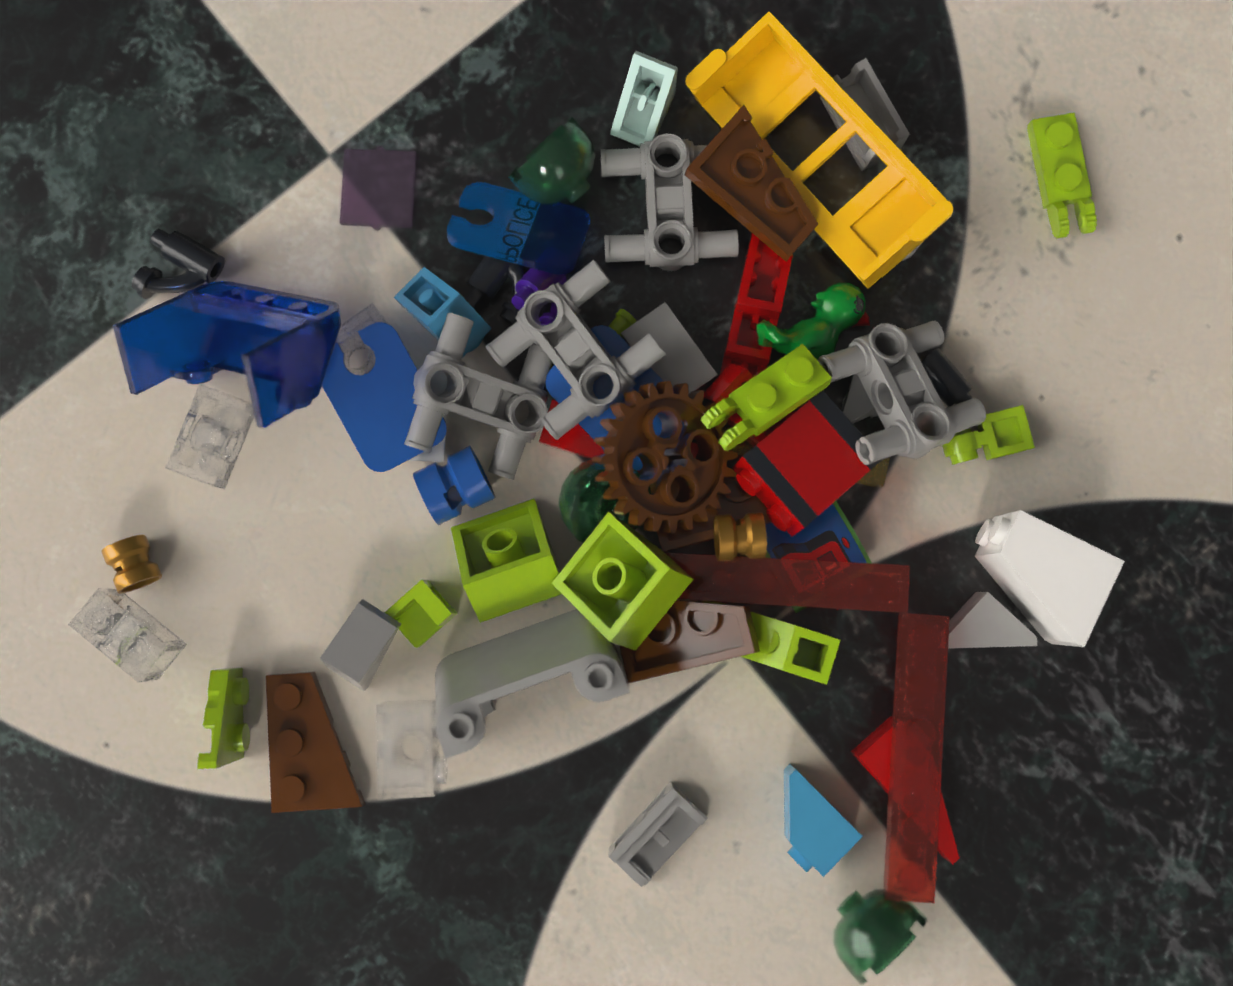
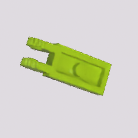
[1027,112,1097,239]
[701,344,832,451]

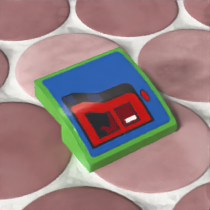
[764,501,874,613]

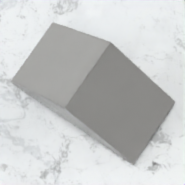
[933,592,1037,649]
[320,599,401,691]

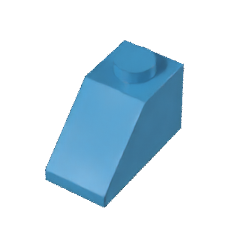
[393,267,492,358]
[784,764,863,877]

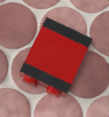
[732,390,883,536]

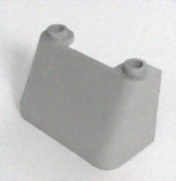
[435,609,630,759]

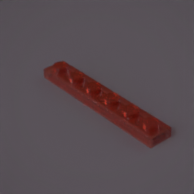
[666,553,910,613]
[883,613,950,903]

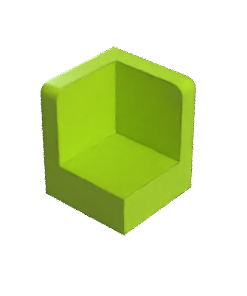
[384,579,458,648]

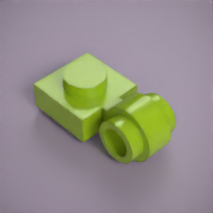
[942,405,1035,465]

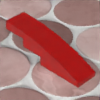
[720,233,793,377]

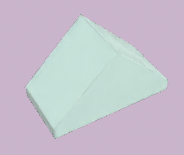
[610,51,678,146]

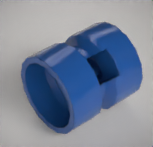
[413,446,496,525]

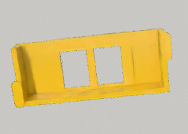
[685,11,953,289]

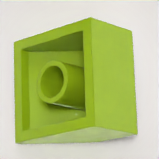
[451,498,562,623]
[552,512,693,650]

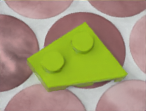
[197,668,250,769]

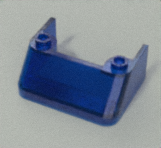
[112,281,342,428]

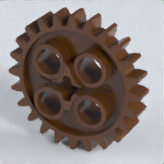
[592,381,738,533]

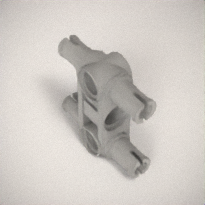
[601,133,739,271]
[486,260,666,440]
[404,313,553,480]
[817,321,986,465]

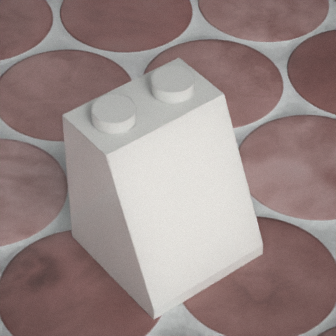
[975,510,1124,647]

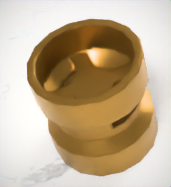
[713,513,767,561]
[101,534,162,594]

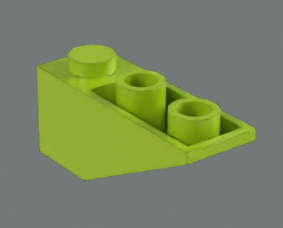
[702,597,840,685]

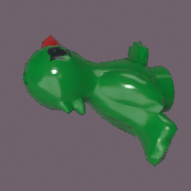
[756,283,870,360]

